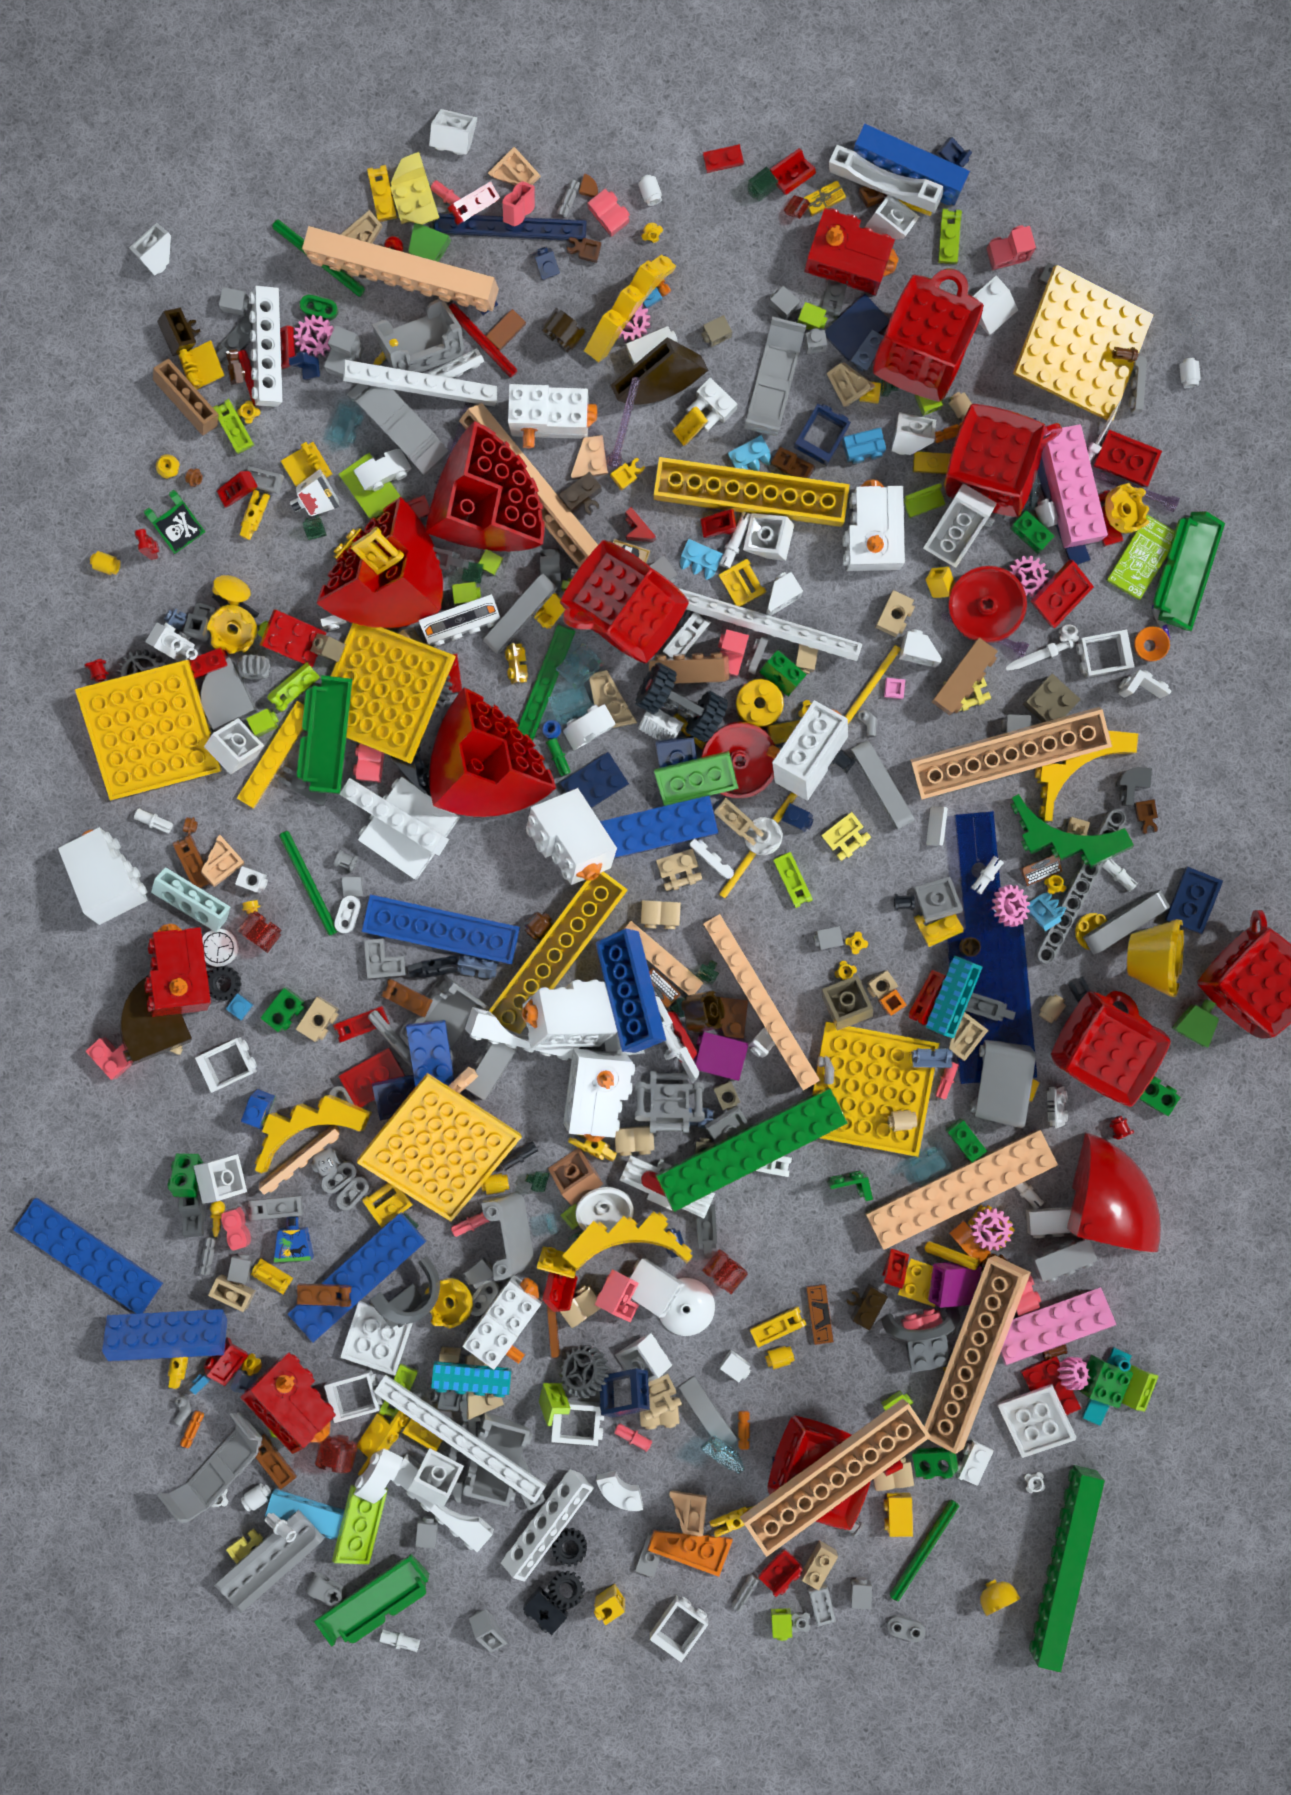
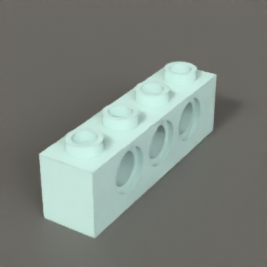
[151,867,231,932]

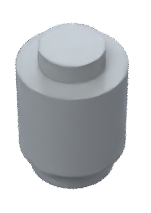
[1035,499,1059,528]

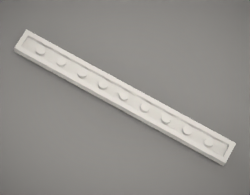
[679,589,862,661]
[374,1375,546,1503]

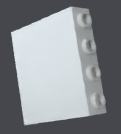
[358,777,461,879]

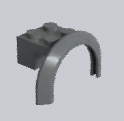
[369,1256,440,1329]
[882,1306,960,1373]

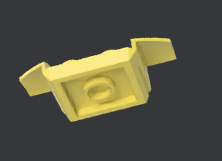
[391,152,439,225]

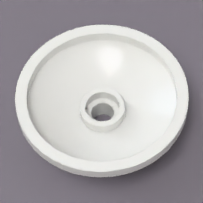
[576,1187,634,1233]
[660,1278,715,1336]

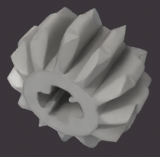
[238,654,270,680]

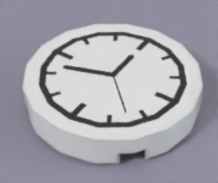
[202,929,239,967]

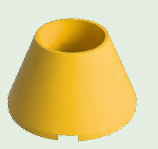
[1127,919,1184,997]

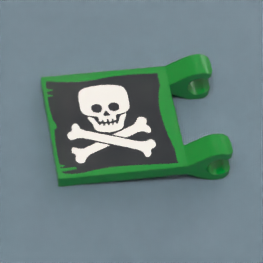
[144,490,205,554]

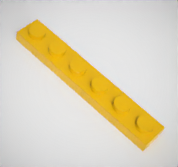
[237,701,304,808]

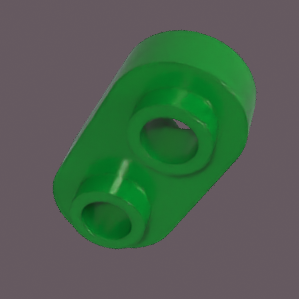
[300,294,338,321]

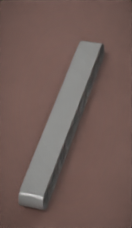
[1035,809,1126,964]

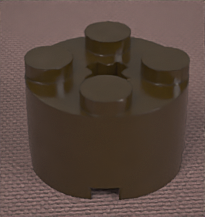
[542,308,586,353]
[681,991,725,1033]

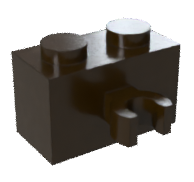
[157,307,200,356]
[559,471,602,516]
[846,1284,888,1331]

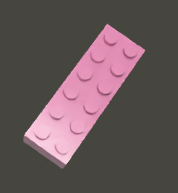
[1042,424,1108,548]
[1000,1287,1116,1366]

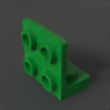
[827,1170,873,1201]
[1077,1354,1133,1408]

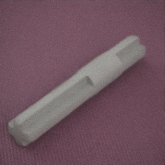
[368,1010,413,1070]

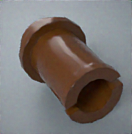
[1112,346,1139,363]
[1042,1344,1068,1360]

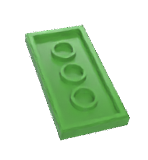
[654,751,738,806]

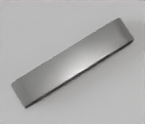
[483,574,557,655]
[850,740,914,830]
[1083,890,1170,954]

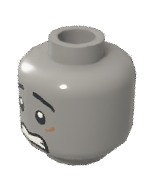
[311,1148,341,1176]

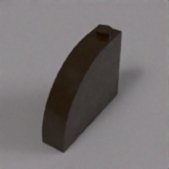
[610,337,709,405]
[120,975,192,1065]

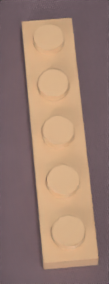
[624,921,703,995]
[259,1125,340,1195]

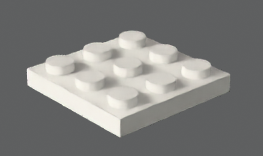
[340,1301,413,1376]
[998,1384,1076,1458]

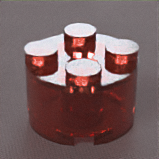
[237,911,282,953]
[702,1249,748,1295]
[315,1435,358,1473]

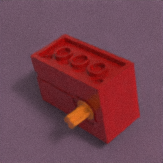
[804,208,899,296]
[144,924,211,1017]
[240,1352,336,1454]

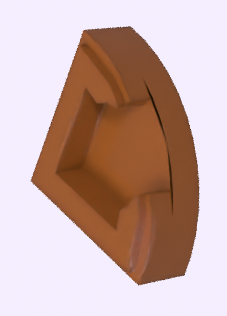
[579,173,598,198]

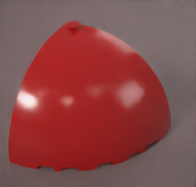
[425,421,545,552]
[316,497,443,628]
[429,687,556,817]
[1067,1132,1161,1252]

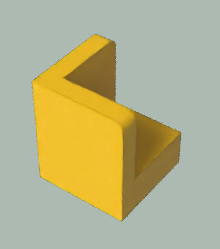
[926,567,955,598]

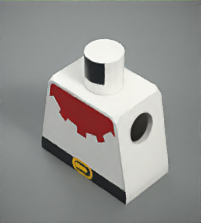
[290,469,339,516]

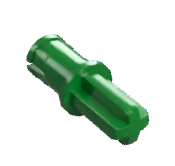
[546,738,571,776]

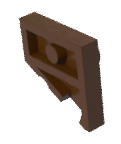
[720,997,748,1039]

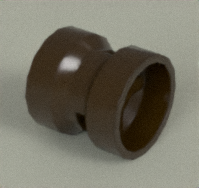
[959,937,981,957]

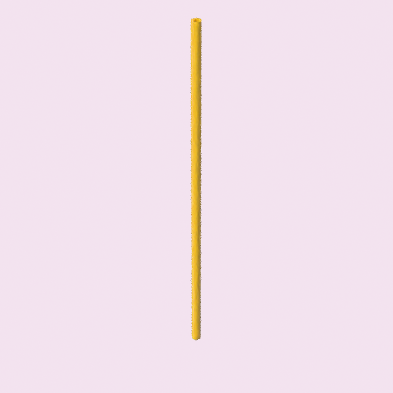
[719,645,901,898]

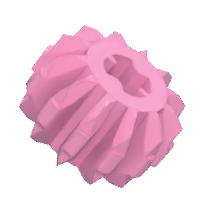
[1057,1357,1090,1390]

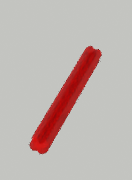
[449,303,517,378]

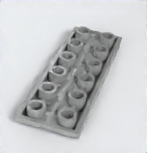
[214,1509,325,1613]

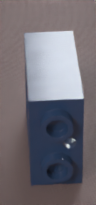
[794,404,851,466]
[600,1368,650,1418]

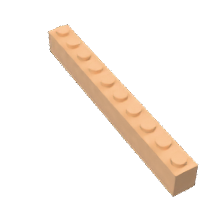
[459,403,598,568]
[703,914,820,1090]

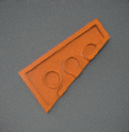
[647,1530,733,1577]

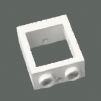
[1076,630,1134,678]
[195,1037,257,1093]
[324,1369,383,1423]
[551,1400,604,1446]
[650,1595,708,1662]

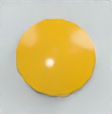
[212,575,251,606]
[1075,913,1108,951]

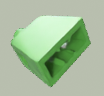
[408,223,451,262]
[1172,999,1219,1048]

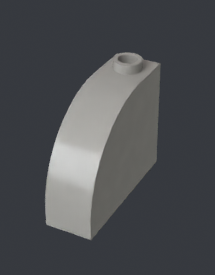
[201,658,258,731]

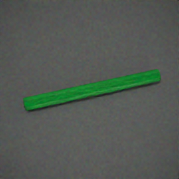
[272,219,365,297]
[279,831,338,936]
[890,1499,959,1602]

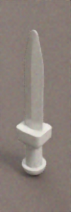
[1088,401,1121,464]
[1006,640,1075,670]

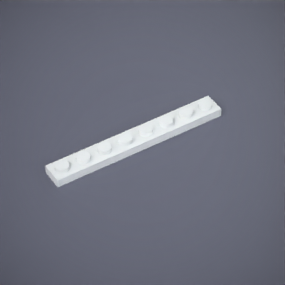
[343,360,497,407]

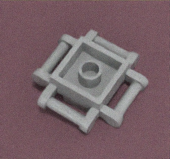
[635,1071,705,1133]

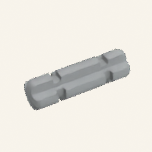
[558,179,580,217]
[199,1237,216,1275]
[732,1574,758,1612]

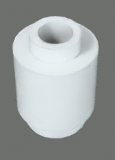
[638,175,662,206]
[1179,358,1201,388]
[241,1483,272,1511]

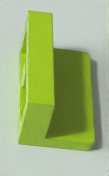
[903,483,946,518]
[1122,1365,1159,1412]
[539,1383,571,1426]

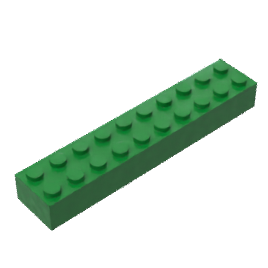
[655,1088,848,1212]
[1029,1465,1105,1672]

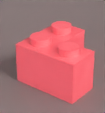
[986,225,1036,271]
[718,629,749,678]
[86,1037,131,1080]
[595,1269,639,1322]

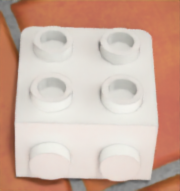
[1118,670,1171,698]

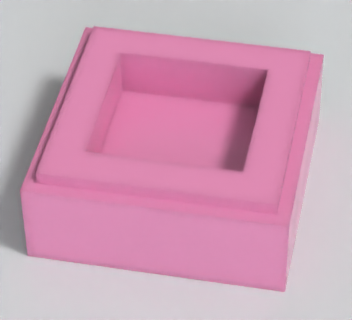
[884,678,905,699]

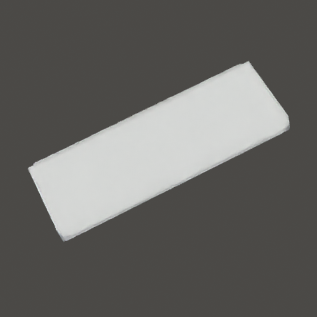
[926,807,948,846]

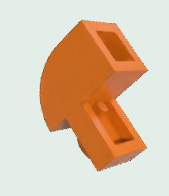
[949,1221,991,1264]

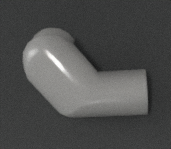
[858,710,877,736]
[817,1056,834,1084]
[174,1396,191,1426]

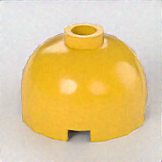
[980,1579,1021,1616]

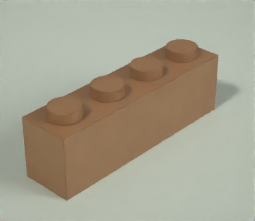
[153,358,219,436]
[931,638,998,716]
[649,652,730,683]

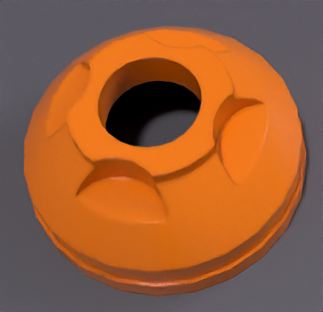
[1134,626,1170,662]

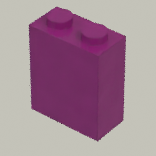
[693,1031,749,1081]
[928,1262,982,1308]

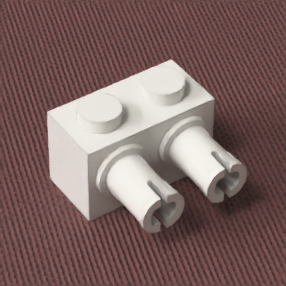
[686,378,738,432]
[145,622,198,662]

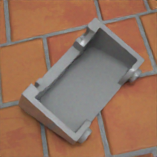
[372,299,464,373]
[400,974,489,1059]
[970,1040,1036,1128]
[481,1193,534,1281]
[463,1412,533,1507]

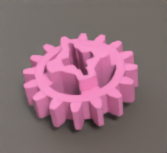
[618,303,650,342]
[294,315,334,358]
[1009,556,1049,598]
[992,885,1030,927]
[970,1208,1013,1251]

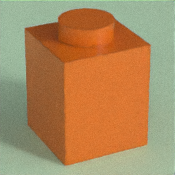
[877,989,907,1016]

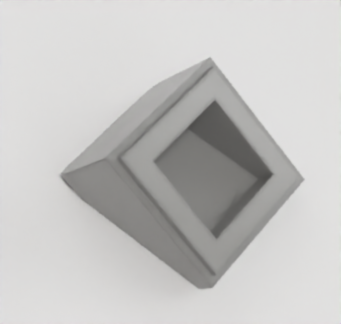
[342,877,363,896]

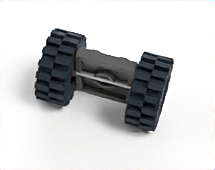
[635,662,728,742]

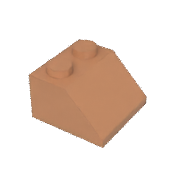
[548,1148,603,1206]

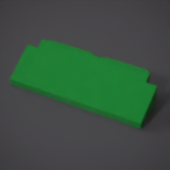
[1153,511,1225,631]
[297,675,353,794]
[314,1554,430,1647]

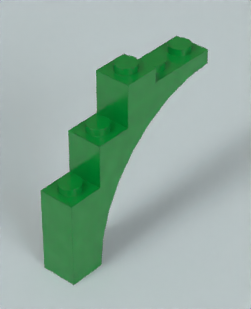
[1010,794,1134,868]

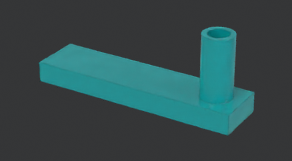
[1082,1347,1132,1426]

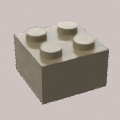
[1022,674,1081,723]
[822,975,873,1031]

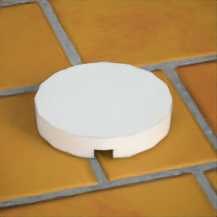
[744,817,783,855]

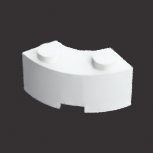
[354,449,412,491]
[563,704,616,750]
[354,1448,403,1504]
[596,1470,643,1511]

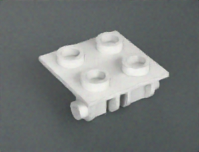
[1047,1086,1068,1128]

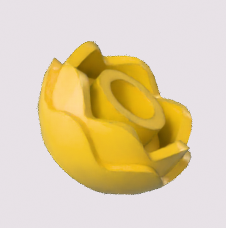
[156,454,180,479]

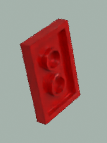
[1093,429,1162,488]
[1030,559,1094,628]
[260,609,327,668]
[338,1047,405,1107]
[1021,1356,1081,1416]

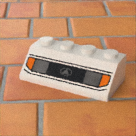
[419,594,501,647]

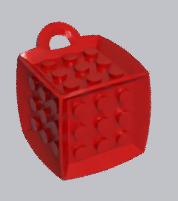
[873,268,984,402]
[944,403,1063,517]
[560,540,689,664]
[1197,910,1291,1039]
[1051,991,1171,1107]
[767,1415,871,1530]

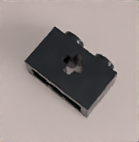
[523,1586,568,1636]

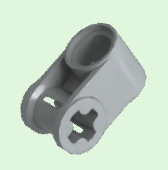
[306,1572,345,1606]

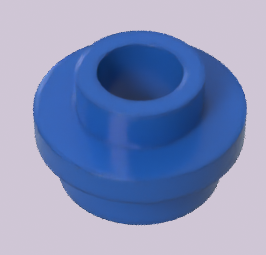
[543,720,562,739]

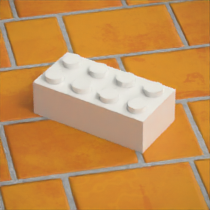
[923,483,997,568]

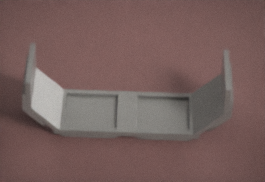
[744,317,806,437]
[347,383,450,478]
[157,1412,262,1523]

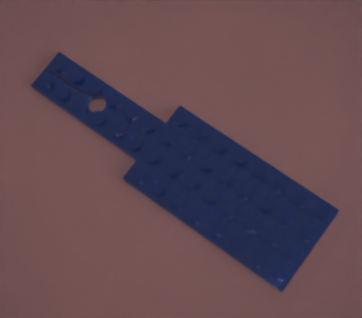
[947,811,1037,1084]

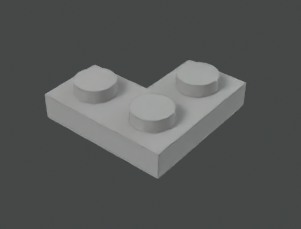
[364,939,406,979]

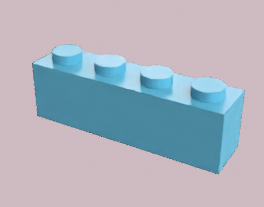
[265,1489,344,1539]

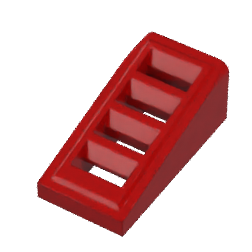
[217,471,258,508]

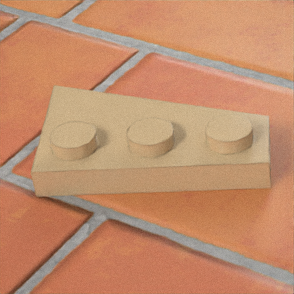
[340,210,383,277]
[588,670,637,729]
[465,1354,504,1420]

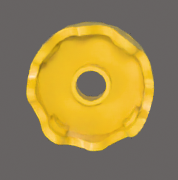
[1105,483,1149,534]
[207,605,257,654]
[736,679,784,727]
[425,1278,473,1329]

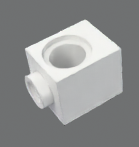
[235,866,268,893]
[720,1350,751,1382]

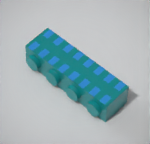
[926,956,983,1038]
[431,1361,512,1398]

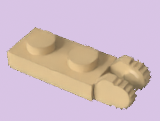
[713,798,764,846]

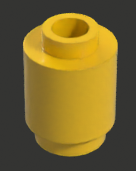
[90,551,121,575]
[482,1173,509,1195]
[765,1346,795,1370]

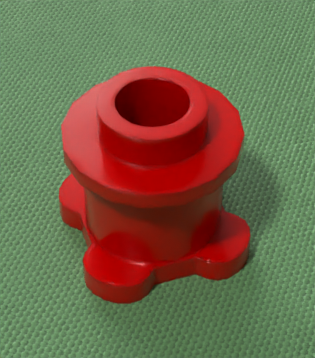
[384,236,403,252]
[84,659,109,683]
[1109,1115,1134,1140]

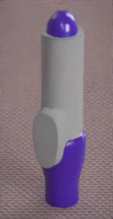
[1151,605,1171,639]

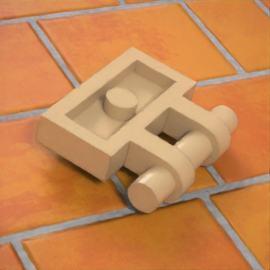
[656,848,702,891]
[643,1374,682,1421]

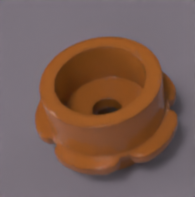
[185,468,203,487]
[183,817,198,835]

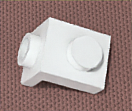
[320,615,347,631]
[748,1027,775,1058]

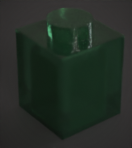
[747,166,778,202]

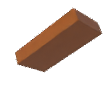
[486,309,526,351]

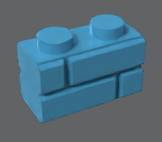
[842,427,886,464]

